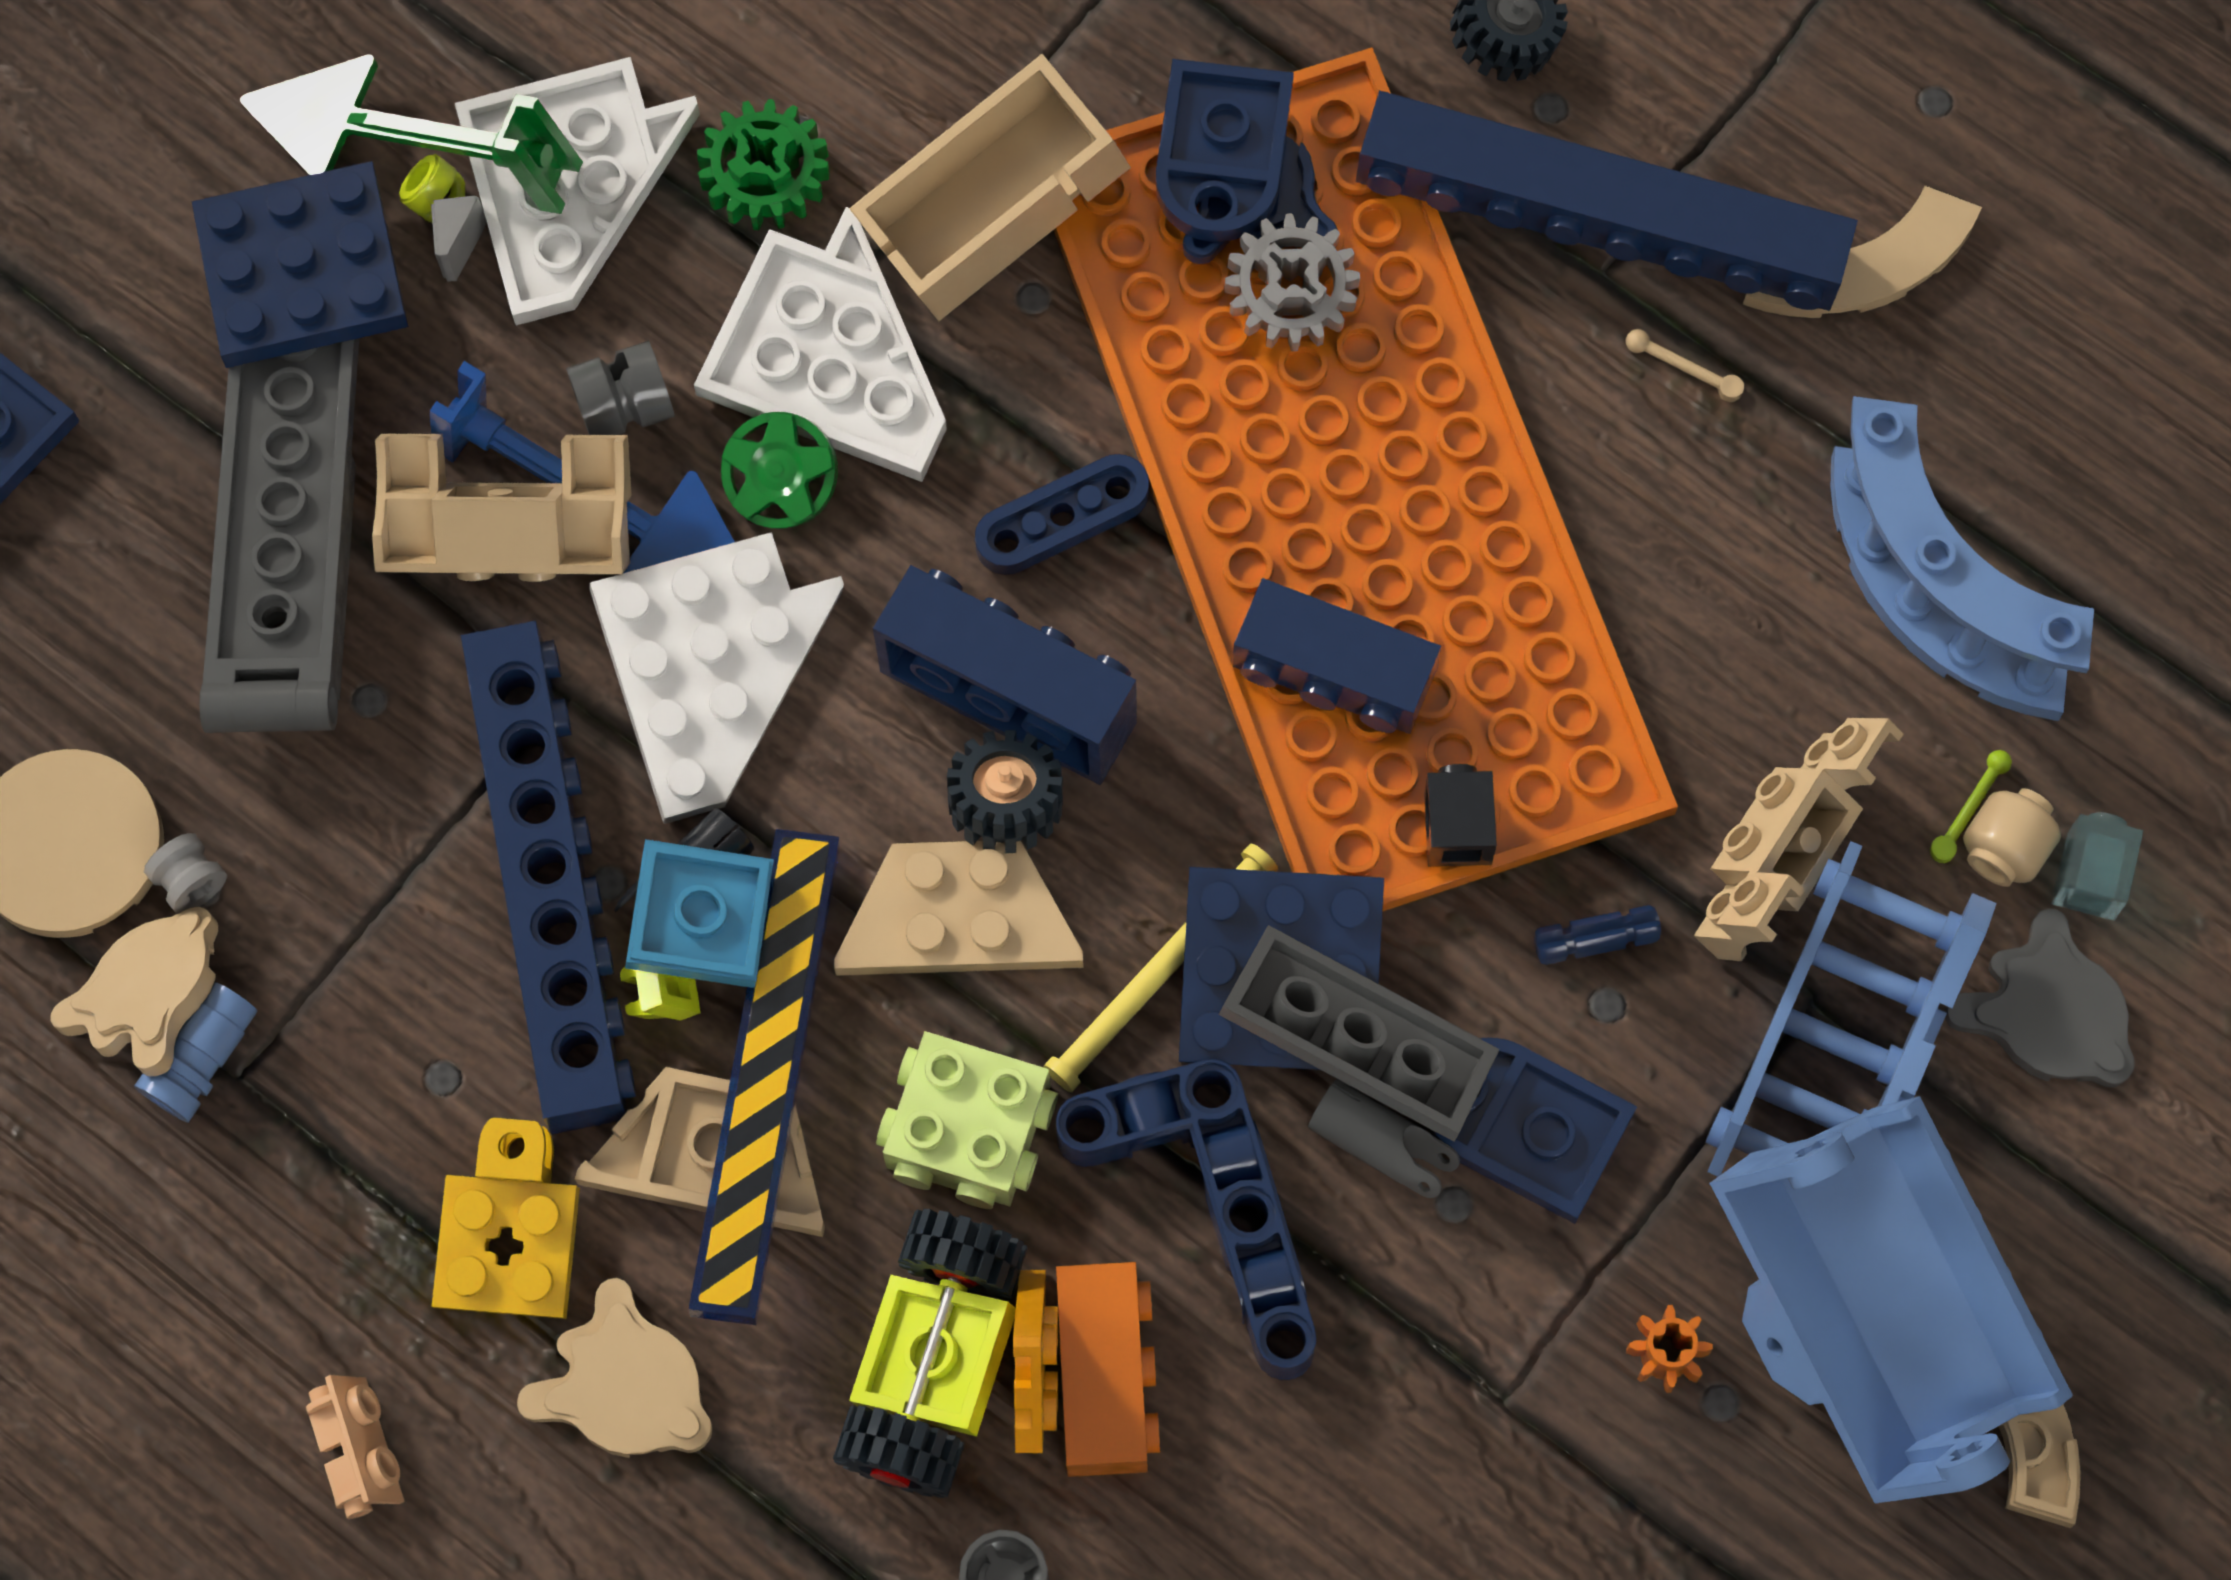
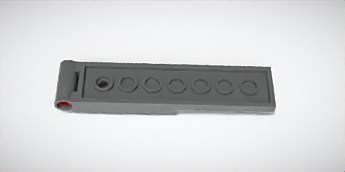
[200,338,359,733]

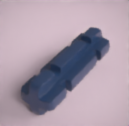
[1534,905,1661,965]

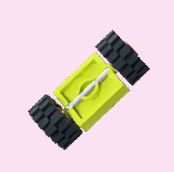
[833,1209,1028,1498]

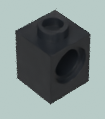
[1424,764,1497,867]

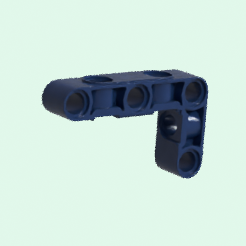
[1056,1059,1316,1381]

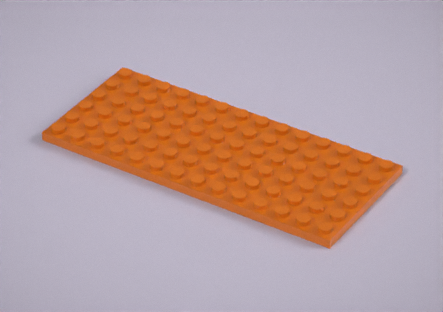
[1054,47,1678,912]

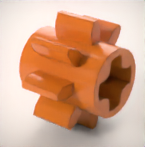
[1626,1305,1713,1393]

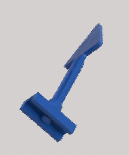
[430,361,735,573]

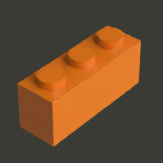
[1056,1262,1160,1477]

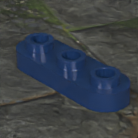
[975,454,1149,575]

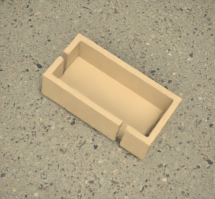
[849,54,1131,321]

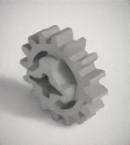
[1224,213,1360,351]

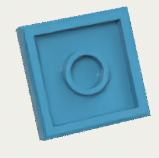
[625,839,774,988]

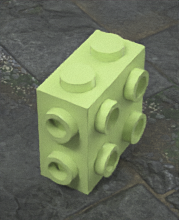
[876,1031,1058,1209]

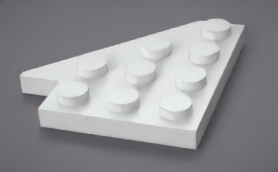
[590,532,844,824]

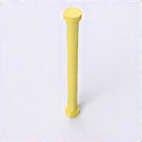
[1043,843,1278,1093]

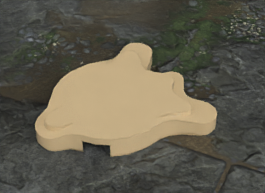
[51,907,218,1077]
[517,1278,713,1458]

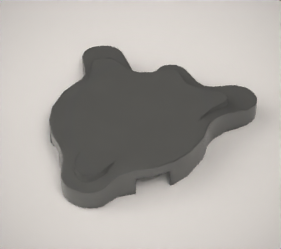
[1946,909,2135,1088]

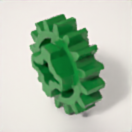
[697,99,830,231]

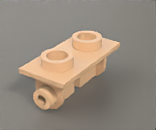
[306,1375,405,1519]

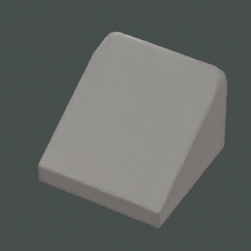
[431,196,486,282]

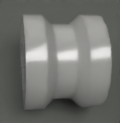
[144,833,227,914]

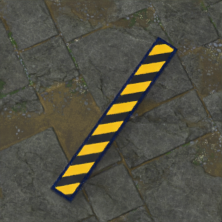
[689,829,840,1326]

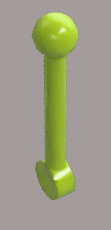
[1930,750,2012,863]

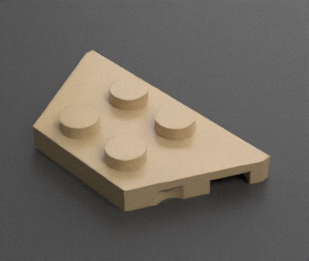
[834,841,1083,976]
[575,1067,825,1237]

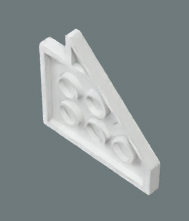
[455,57,700,326]
[694,207,947,482]

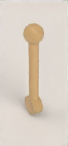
[1626,329,1744,402]

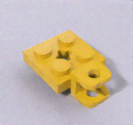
[432,1118,580,1319]

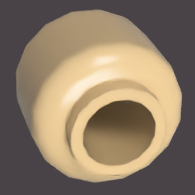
[1963,788,2061,887]

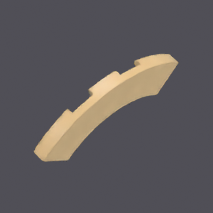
[1743,186,1982,318]
[1999,1404,2081,1528]

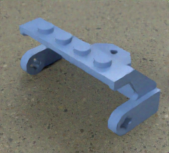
[1710,1096,2073,1503]

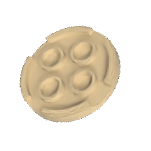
[0,749,164,938]

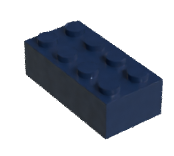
[873,565,1137,786]

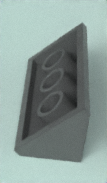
[1218,925,1500,1141]

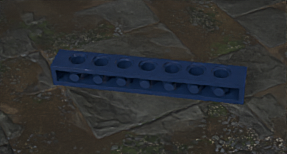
[461,621,636,1135]

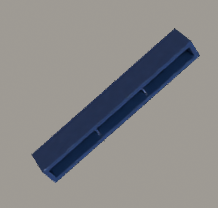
[1355,90,1858,311]

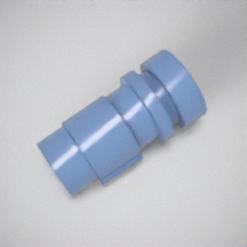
[134,982,258,1123]

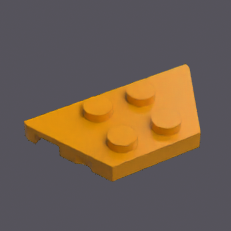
[1013,1270,1058,1453]

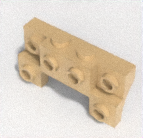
[372,434,632,582]
[1694,718,1903,961]

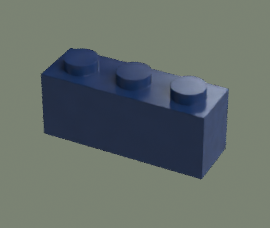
[1233,578,1441,734]

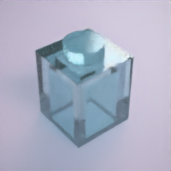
[2052,812,2144,921]

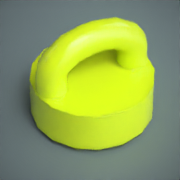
[399,154,466,224]

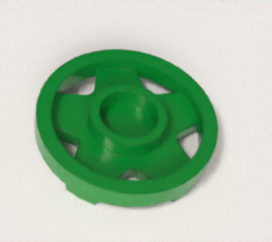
[721,412,838,529]

